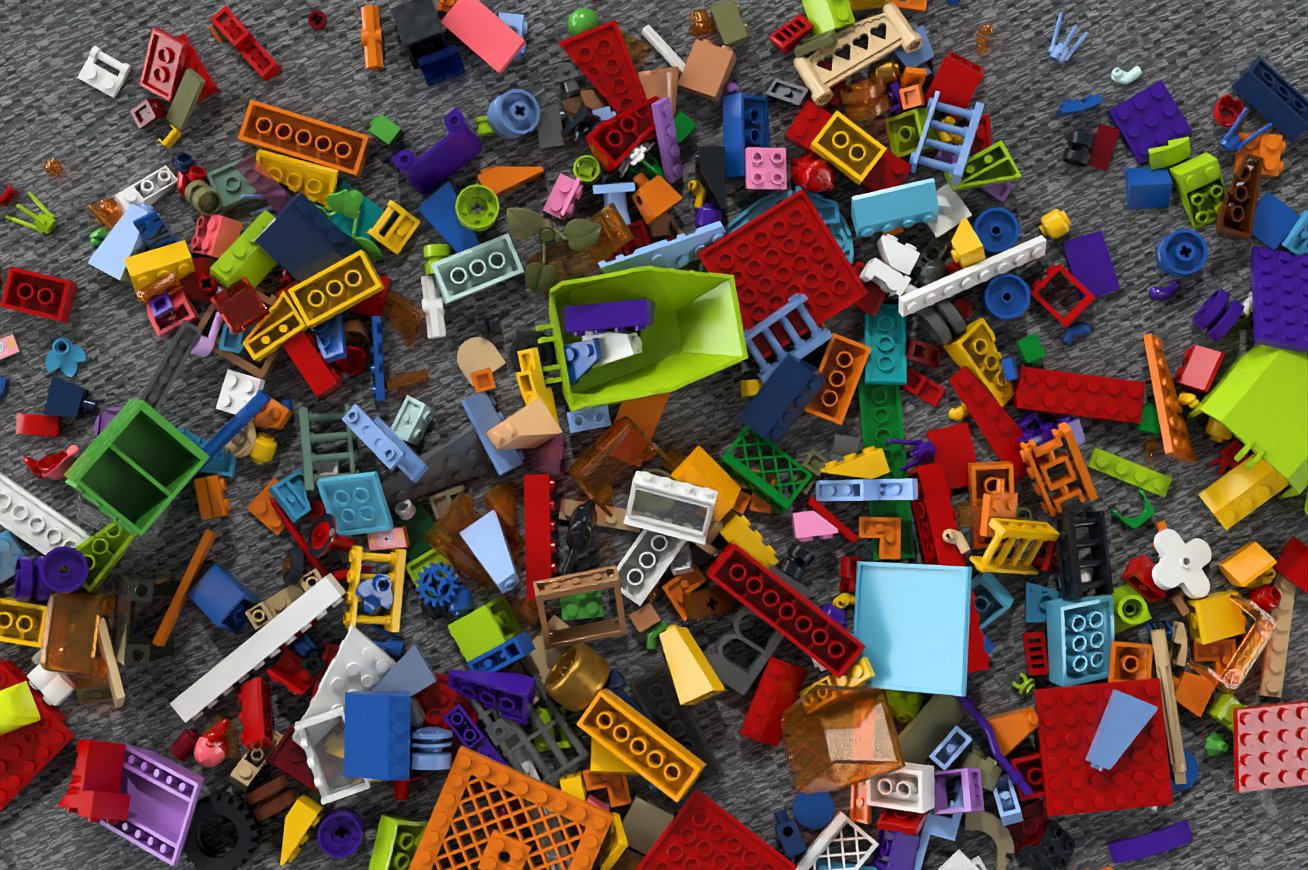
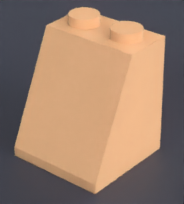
[485,397,563,450]

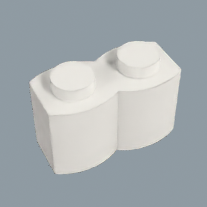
[27,658,76,706]

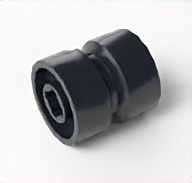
[1062,131,1095,167]
[777,543,815,581]

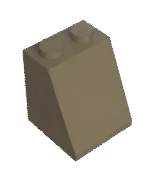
[622,791,674,857]

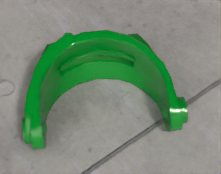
[1111,488,1155,530]

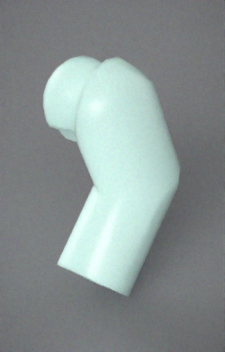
[1111,66,1143,85]

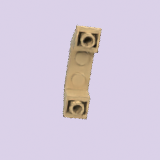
[245,568,323,630]

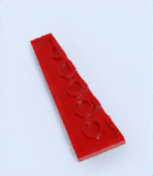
[948,366,1046,485]

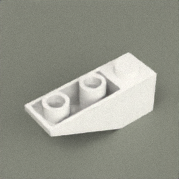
[114,166,177,216]

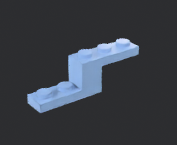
[816,478,918,501]
[914,776,964,870]

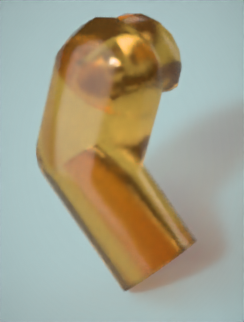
[976,23,993,53]

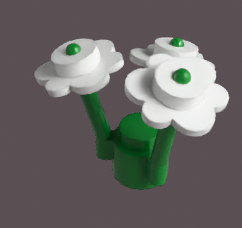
[618,141,664,181]

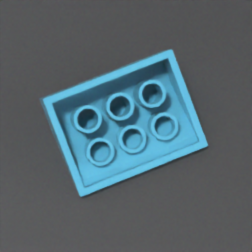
[1046,595,1115,687]

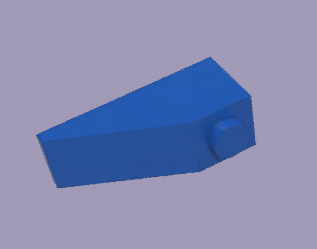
[467,631,536,672]

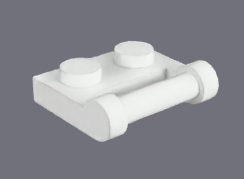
[77,46,132,99]

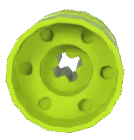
[455,184,500,232]

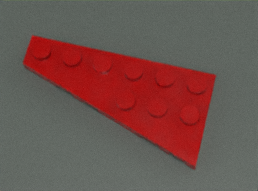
[558,20,657,143]

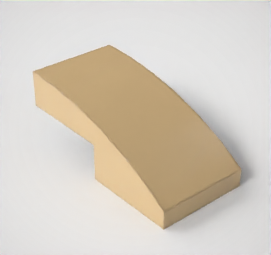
[1169,621,1187,667]

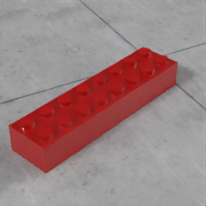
[707,539,866,679]

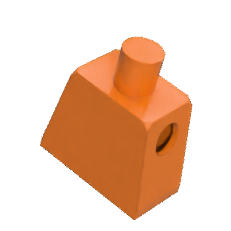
[632,172,682,225]
[1172,670,1217,717]

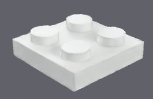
[216,369,265,420]

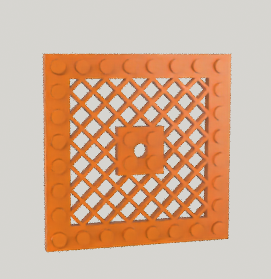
[409,746,615,870]

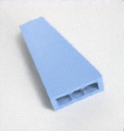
[88,202,160,282]
[459,509,520,594]

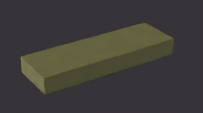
[166,69,206,131]

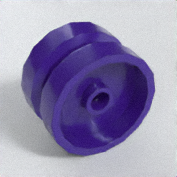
[1191,288,1245,341]
[40,546,89,593]
[14,556,51,602]

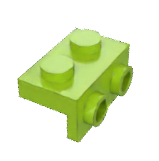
[876,689,924,723]

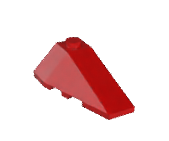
[586,96,659,172]

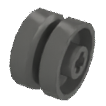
[916,298,967,347]

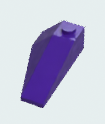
[448,670,536,725]

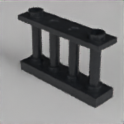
[1053,511,1114,599]

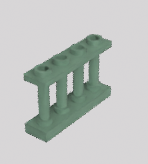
[298,404,359,491]

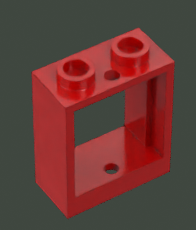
[1030,263,1096,328]

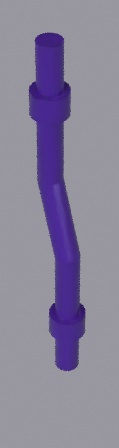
[956,696,1033,796]

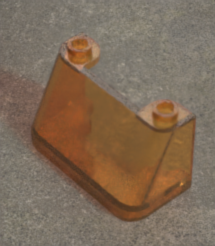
[424,492,525,587]
[40,589,116,678]

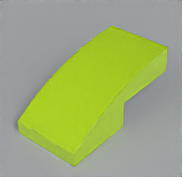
[1148,137,1191,170]

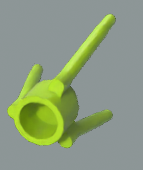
[5,192,57,234]

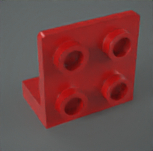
[267,648,319,695]

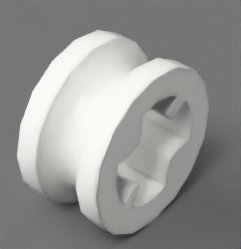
[395,499,416,520]

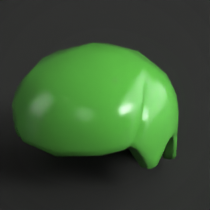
[567,8,600,37]

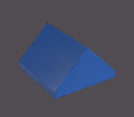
[1124,167,1173,210]

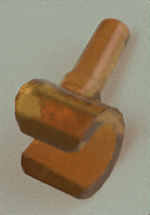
[1143,439,1158,469]

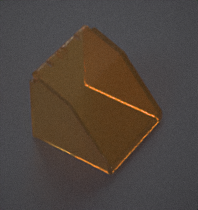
[779,685,906,794]

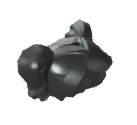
[913,258,947,288]

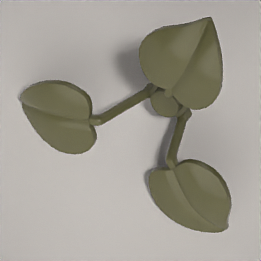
[507,208,601,293]

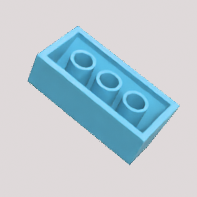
[851,178,939,237]

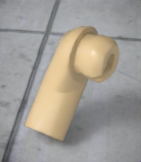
[942,529,971,554]

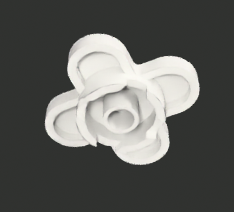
[1152,529,1212,599]

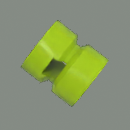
[573,155,601,186]
[423,244,451,276]

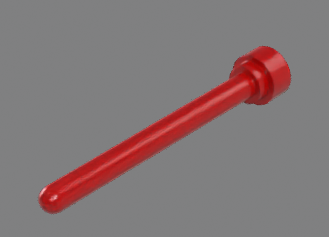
[271,498,334,578]

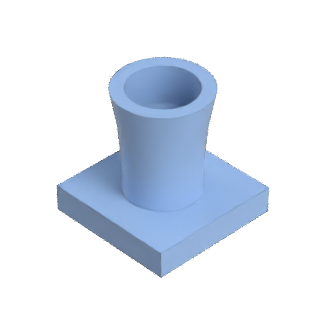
[593,181,635,226]

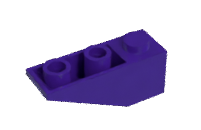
[1016,415,1086,449]

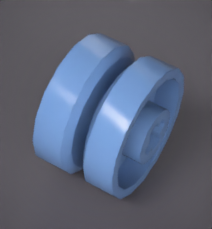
[487,89,540,139]

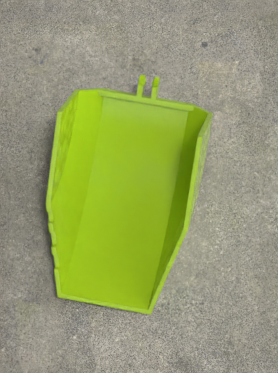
[1185,344,1308,499]

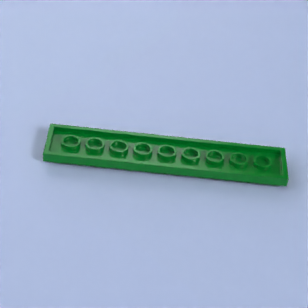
[857,368,915,561]

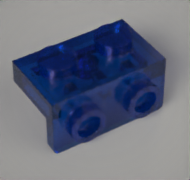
[417,45,466,86]

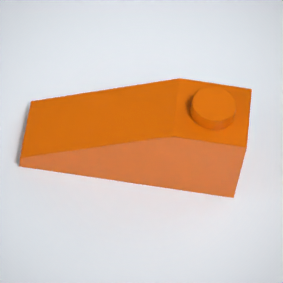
[477,166,545,197]

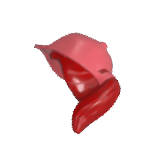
[22,445,79,480]
[194,719,228,767]

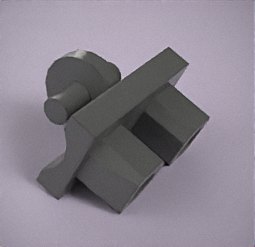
[557,62,580,98]

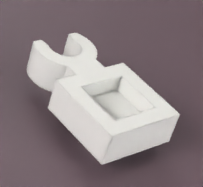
[312,461,340,475]

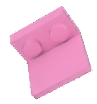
[745,147,787,193]
[543,173,584,221]

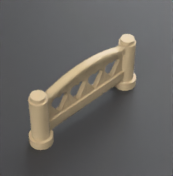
[793,2,923,106]

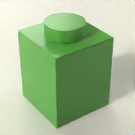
[369,114,403,148]

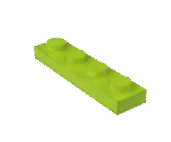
[1087,447,1172,497]

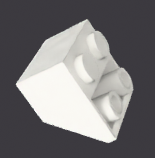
[876,234,920,276]

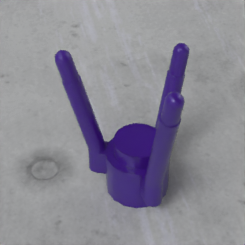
[885,439,936,472]

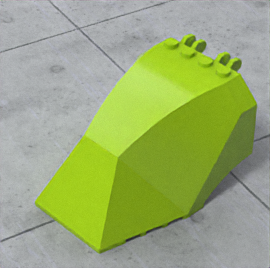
[535,266,748,412]

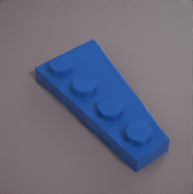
[311,312,347,363]
[369,316,385,402]

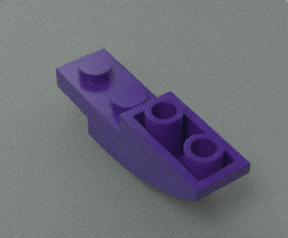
[443,704,508,766]

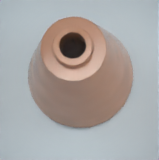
[638,66,679,118]

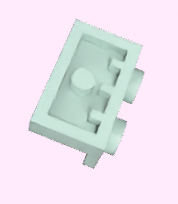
[391,395,435,446]

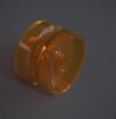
[839,77,891,122]

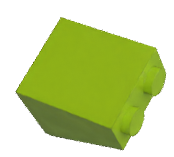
[448,595,523,662]

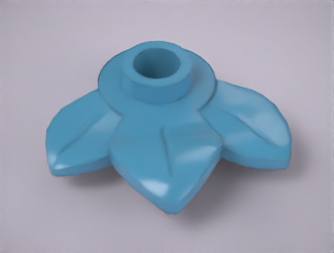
[46,337,86,377]

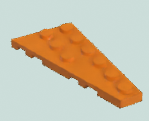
[1143,333,1197,464]

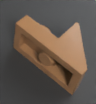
[562,89,607,118]

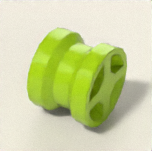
[475,116,496,136]

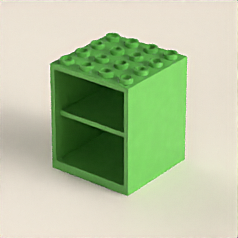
[64,398,210,536]

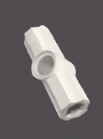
[421,275,446,339]

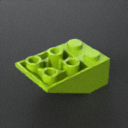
[1169,152,1226,230]

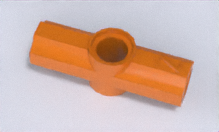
[361,5,384,70]

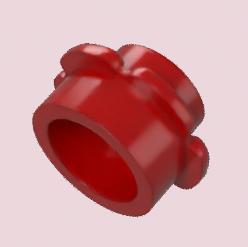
[186,165,206,182]

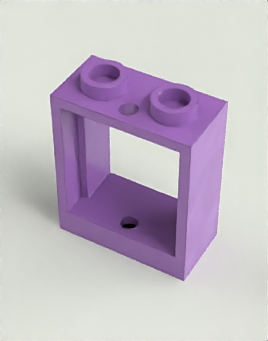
[931,768,984,815]

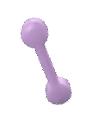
[191,286,230,358]

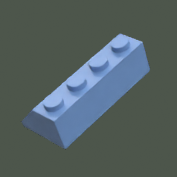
[461,391,526,476]

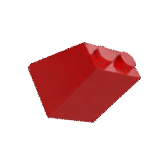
[924,50,985,119]

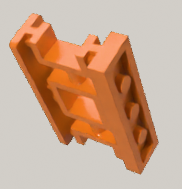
[1019,422,1098,518]

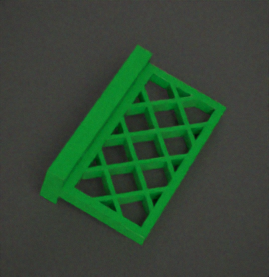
[717,426,813,514]

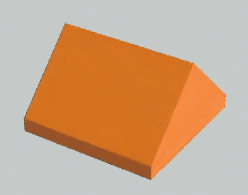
[1108,641,1153,682]

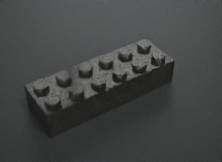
[629,661,725,794]

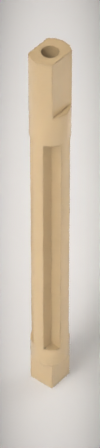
[1150,629,1187,784]

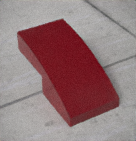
[1088,123,1119,171]

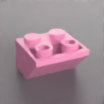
[791,510,838,542]

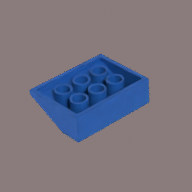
[344,691,411,781]

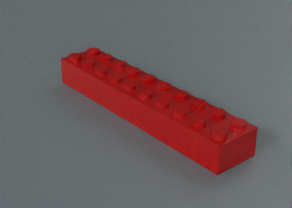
[907,462,990,674]

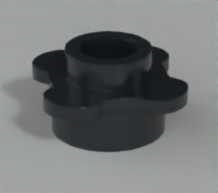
[302,651,327,675]

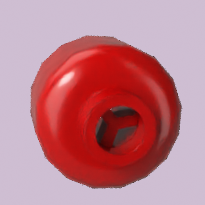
[1248,584,1281,613]

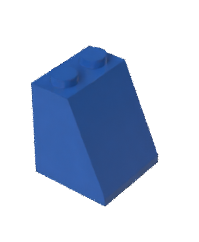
[187,563,262,634]

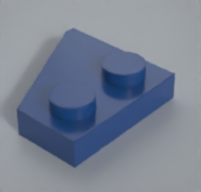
[563,338,602,385]

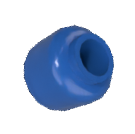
[446,585,474,616]

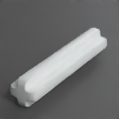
[641,25,686,75]

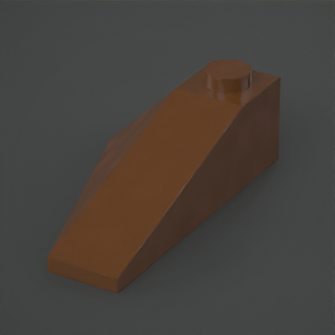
[1216,153,1264,241]

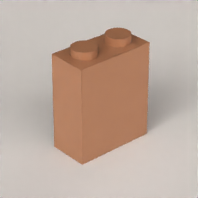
[678,39,737,103]

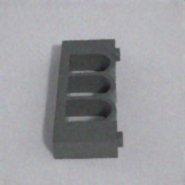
[704,563,813,696]

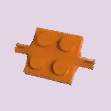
[980,478,1018,550]

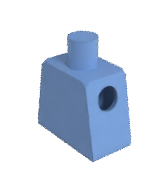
[890,26,934,77]

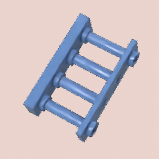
[909,91,985,186]
[743,293,833,383]
[342,404,429,483]

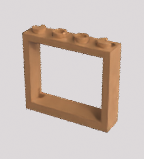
[197,286,284,381]
[533,565,627,650]

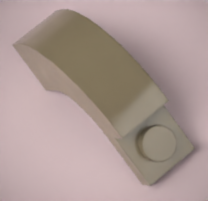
[962,809,1014,870]

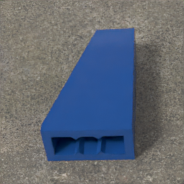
[418,181,480,253]

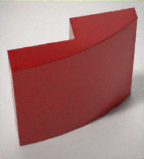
[1273,536,1308,593]

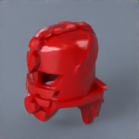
[790,153,834,193]

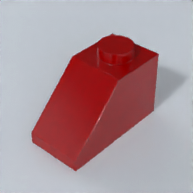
[1121,554,1166,604]

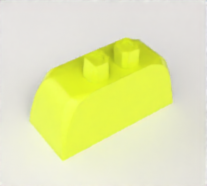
[0,681,40,735]

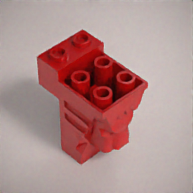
[58,740,131,824]

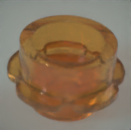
[43,158,63,177]

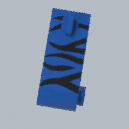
[133,210,183,250]

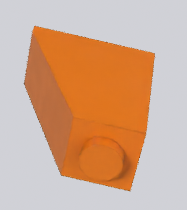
[986,706,1039,757]

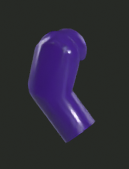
[1149,281,1180,301]

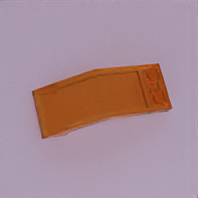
[526,203,634,296]

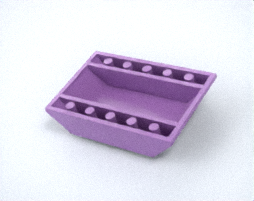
[99,743,205,866]

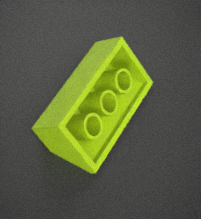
[802,0,855,37]
[210,209,278,302]
[369,814,428,870]

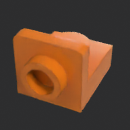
[899,67,927,89]

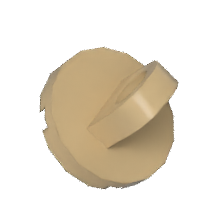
[692,518,724,557]

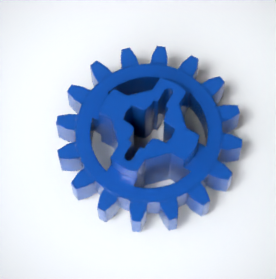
[415,562,461,607]

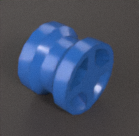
[293,632,319,659]

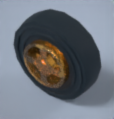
[282,547,304,585]

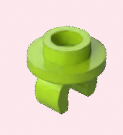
[1012,673,1036,696]

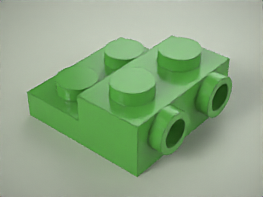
[560,589,604,621]

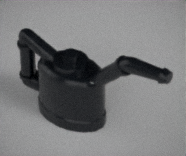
[561,499,598,576]

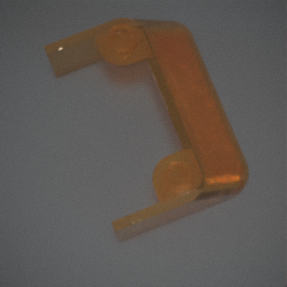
[569,416,670,518]
[1187,594,1276,695]

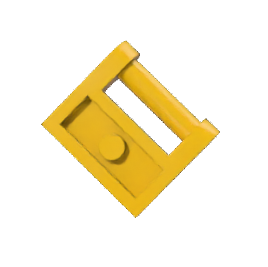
[366,200,421,255]

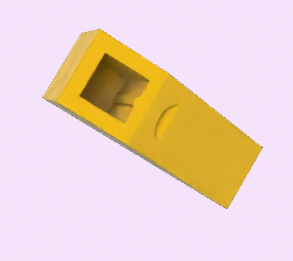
[819,446,890,479]

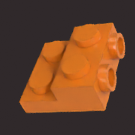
[1233,132,1286,178]

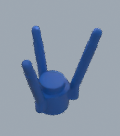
[1219,107,1273,153]
[371,624,404,658]

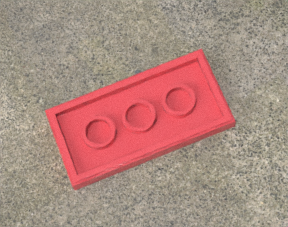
[441,0,526,74]

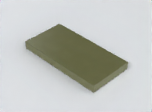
[887,694,969,764]

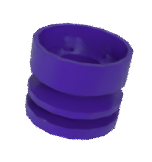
[318,807,364,858]

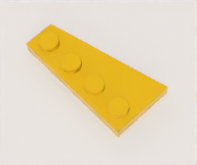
[255,149,339,211]

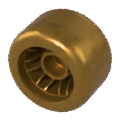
[544,643,610,712]

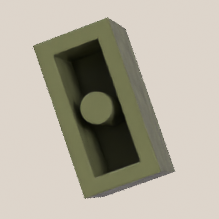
[710,0,750,47]

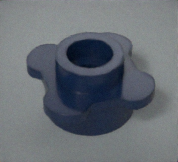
[171,152,196,173]

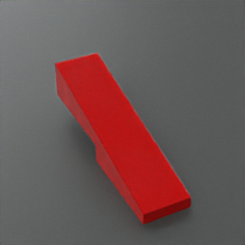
[211,6,282,82]

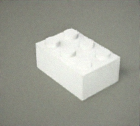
[866,759,935,813]

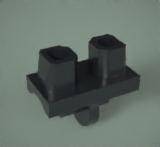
[561,106,601,143]

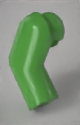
[89,227,113,246]
[646,621,668,649]

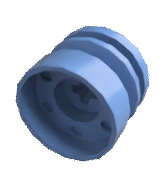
[409,727,452,770]

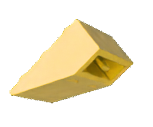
[280,793,325,866]

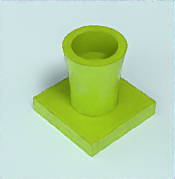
[1097,583,1152,634]

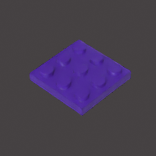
[1107,80,1193,164]

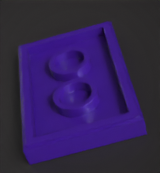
[1061,230,1120,301]

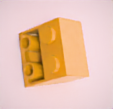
[1217,541,1277,588]

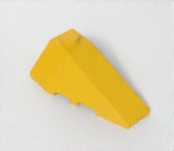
[944,317,1014,407]

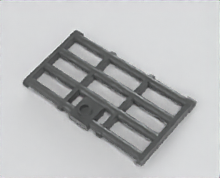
[468,656,591,783]

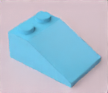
[971,572,1014,629]

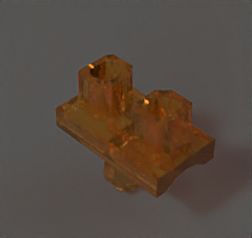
[88,198,124,233]

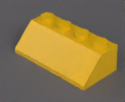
[1198,453,1289,530]

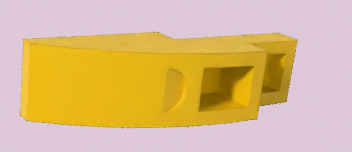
[516,347,560,427]
[799,657,875,712]

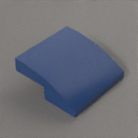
[1252,191,1301,250]

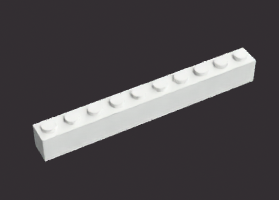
[170,573,346,723]

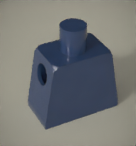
[43,376,97,418]
[774,809,807,858]

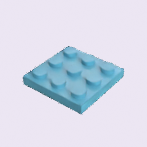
[317,471,394,536]

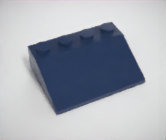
[254,193,361,283]

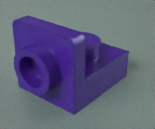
[887,82,906,116]

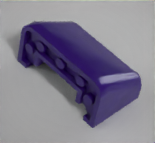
[390,107,482,194]

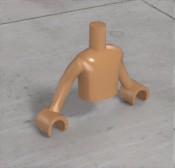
[646,212,683,239]

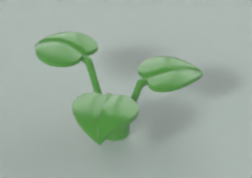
[314,189,384,260]

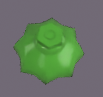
[1204,732,1228,757]

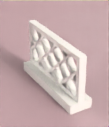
[795,811,879,870]

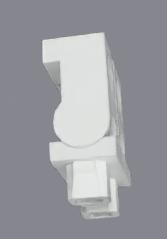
[859,258,918,299]

